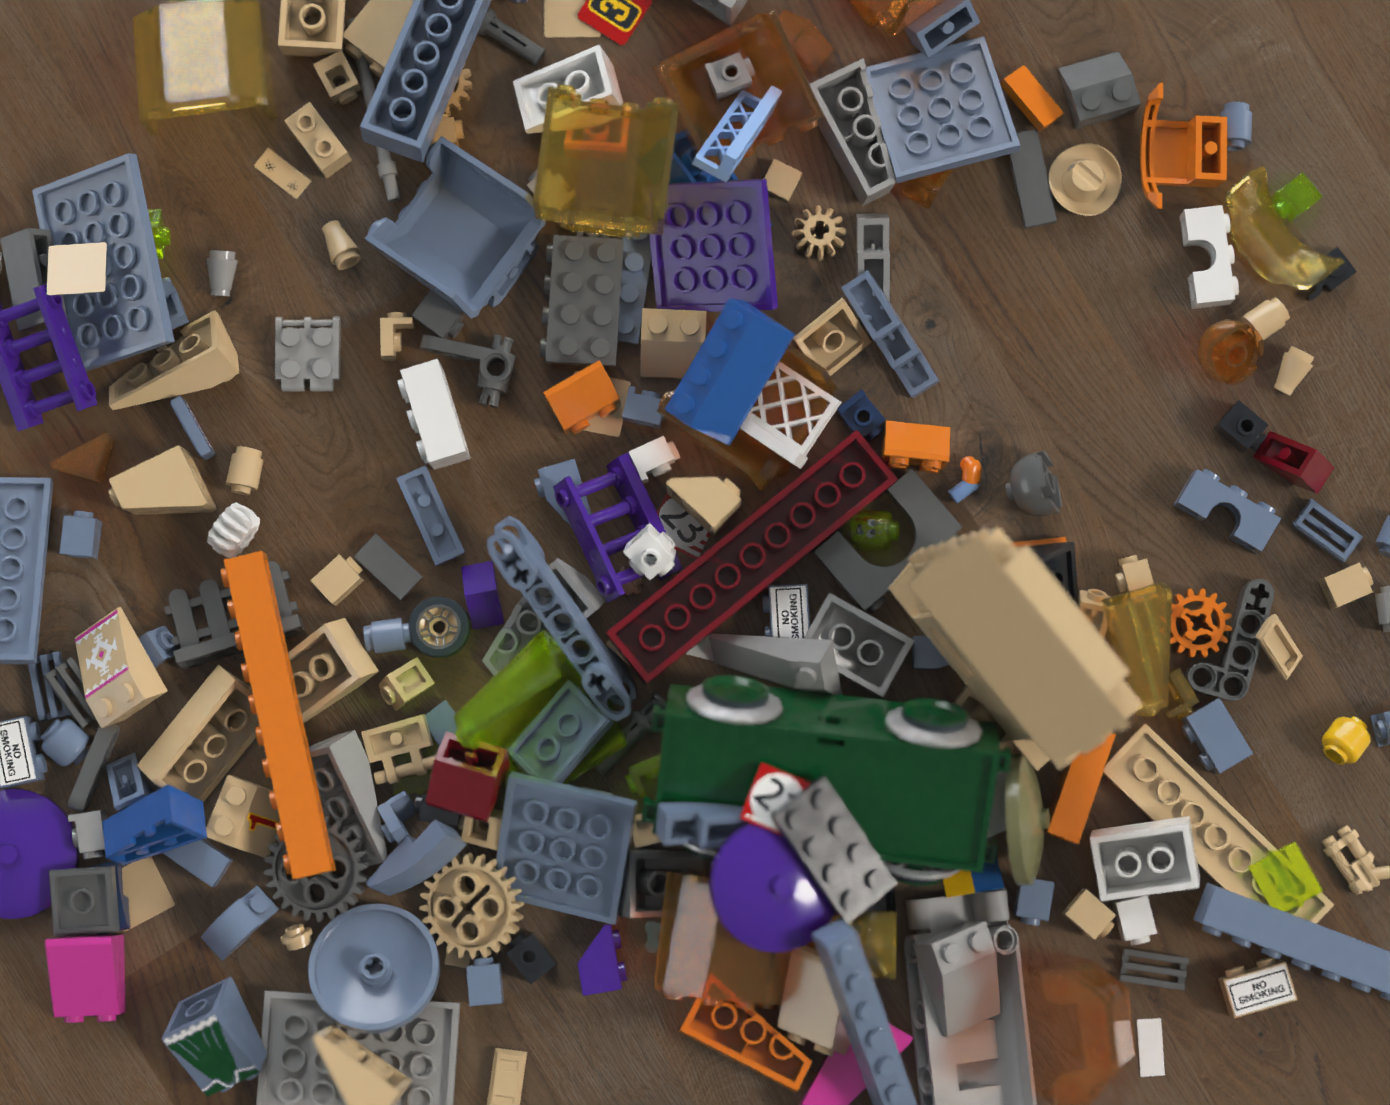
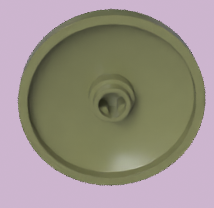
[1005,753,1050,886]

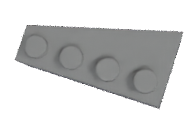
[803,58,896,206]

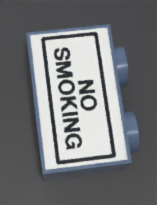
[762,584,810,639]
[0,716,47,788]

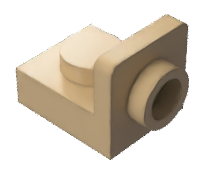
[380,312,414,361]
[1078,589,1112,639]
[379,657,435,711]

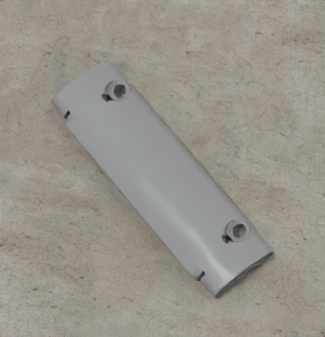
[904,890,1037,1105]

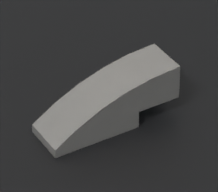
[856,213,890,302]

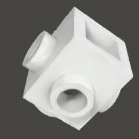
[624,523,676,580]

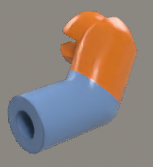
[948,456,982,504]

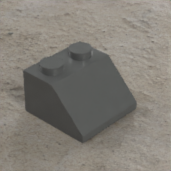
[1057,52,1141,130]

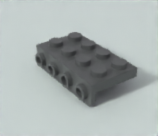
[540,235,624,367]

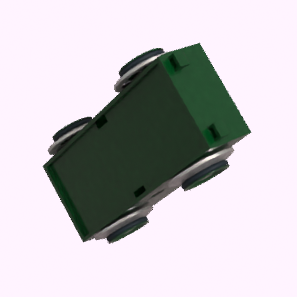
[641,675,1011,886]

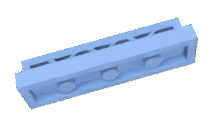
[692,85,783,182]

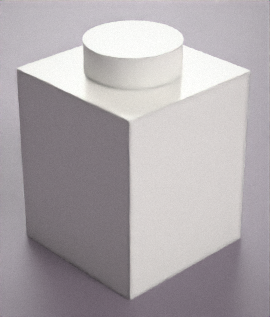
[1112,895,1157,946]

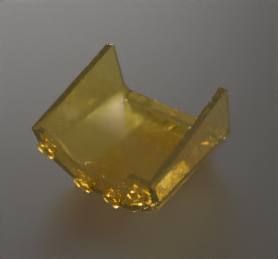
[133,0,277,135]
[533,85,679,238]

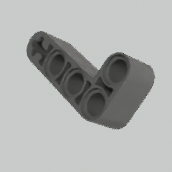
[1183,579,1274,702]

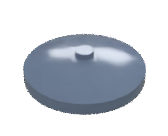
[308,904,440,1033]

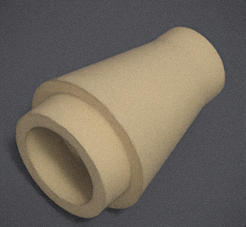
[322,220,361,270]
[1273,346,1314,396]

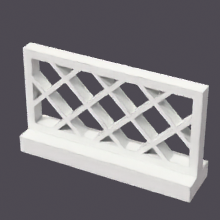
[740,361,842,469]

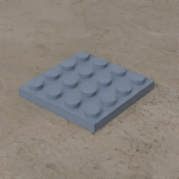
[866,36,1020,183]
[495,772,638,925]

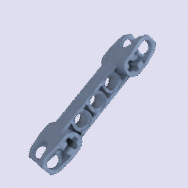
[487,516,637,722]

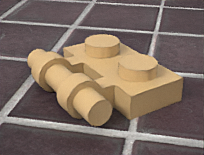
[361,714,436,785]

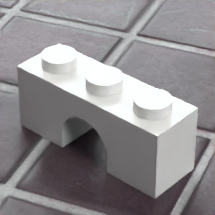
[1180,205,1239,309]

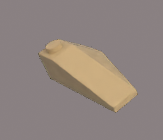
[109,310,239,410]

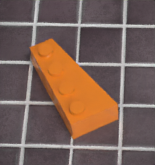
[679,972,812,1092]

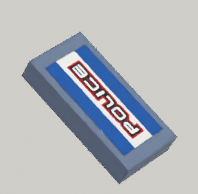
[170,396,216,460]

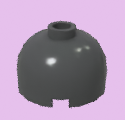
[1006,450,1062,517]

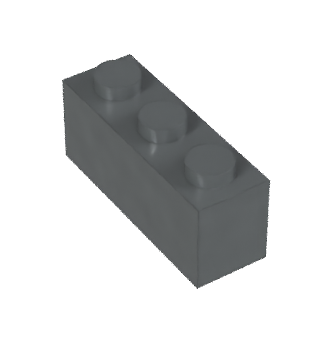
[0,228,68,332]

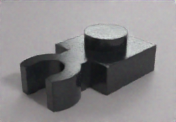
[1296,247,1357,301]

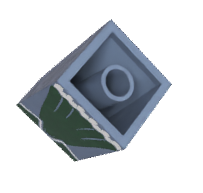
[161,977,267,1097]

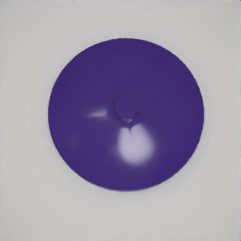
[0,789,79,919]
[710,823,835,952]

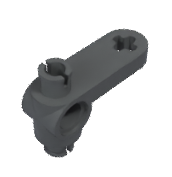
[420,335,516,408]

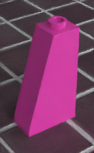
[799,1023,913,1105]

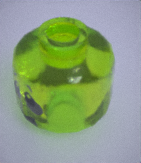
[851,510,899,551]

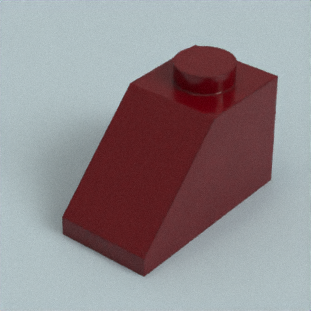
[1253,431,1335,494]

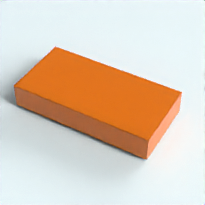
[1000,65,1064,132]

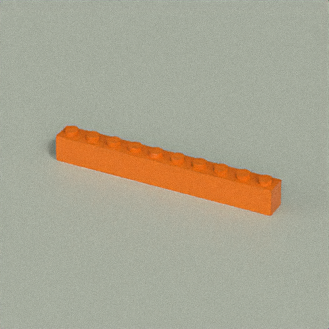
[221,551,336,879]

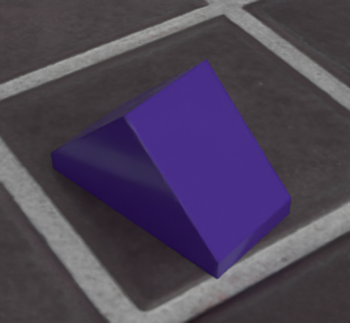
[461,561,505,630]

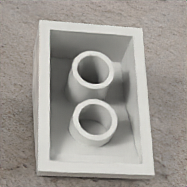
[513,45,626,134]

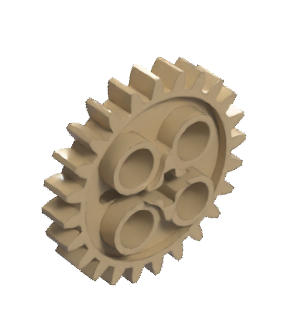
[419,853,524,960]

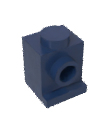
[836,389,886,442]

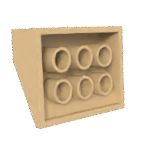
[313,1024,413,1105]

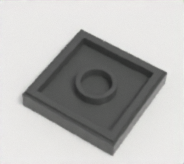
[49,866,120,936]

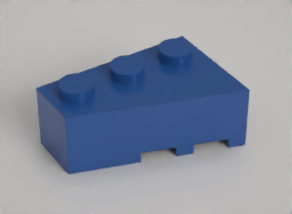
[102,784,207,866]

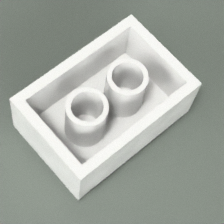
[397,359,471,470]
[1090,816,1200,901]

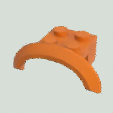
[1140,83,1227,209]

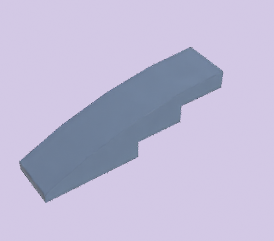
[841,270,940,398]

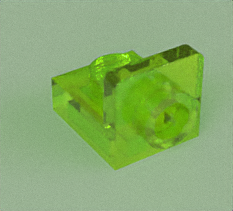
[1271,172,1323,222]
[625,754,661,798]

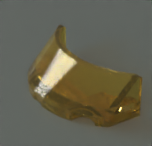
[1225,166,1345,290]

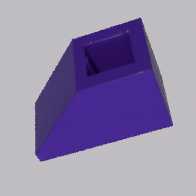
[578,924,627,996]

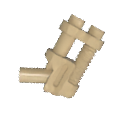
[1322,825,1390,895]

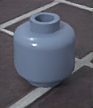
[40,719,89,766]

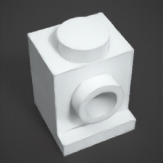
[629,436,680,484]

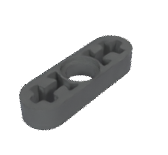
[68,724,120,813]

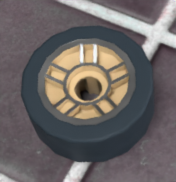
[408,597,470,658]

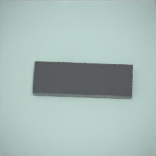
[1008,129,1057,229]

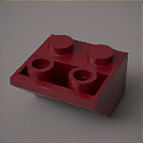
[426,731,510,823]

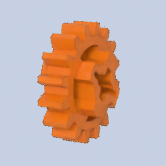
[1161,588,1233,658]

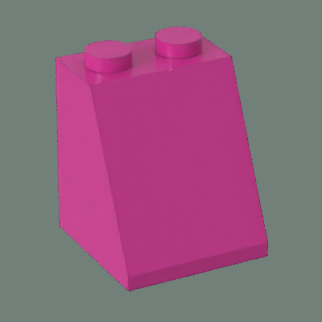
[45,934,126,1023]

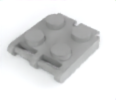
[275,316,341,392]

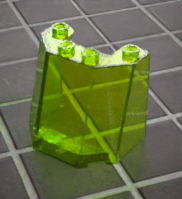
[454,630,627,784]

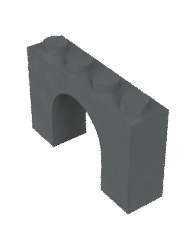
[813,469,962,612]

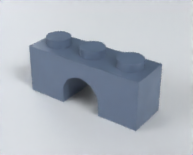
[1173,469,1281,554]

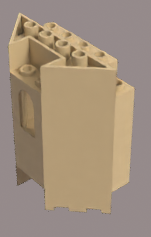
[888,527,1143,771]

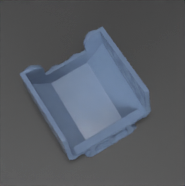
[365,136,547,319]

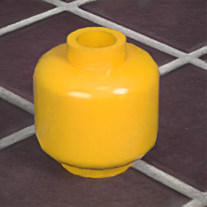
[1321,717,1371,765]

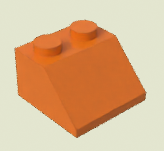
[543,360,621,434]

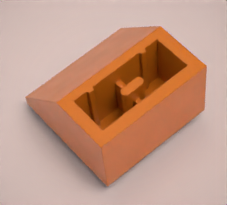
[881,420,950,473]

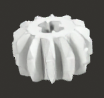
[207,502,260,558]

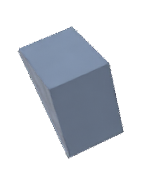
[106,752,153,811]

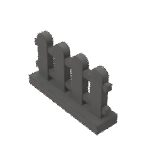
[164,561,306,670]

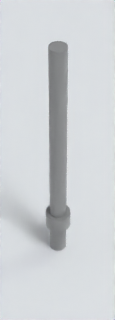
[347,18,400,202]

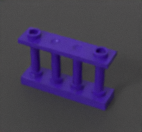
[0,284,97,431]
[553,452,683,603]

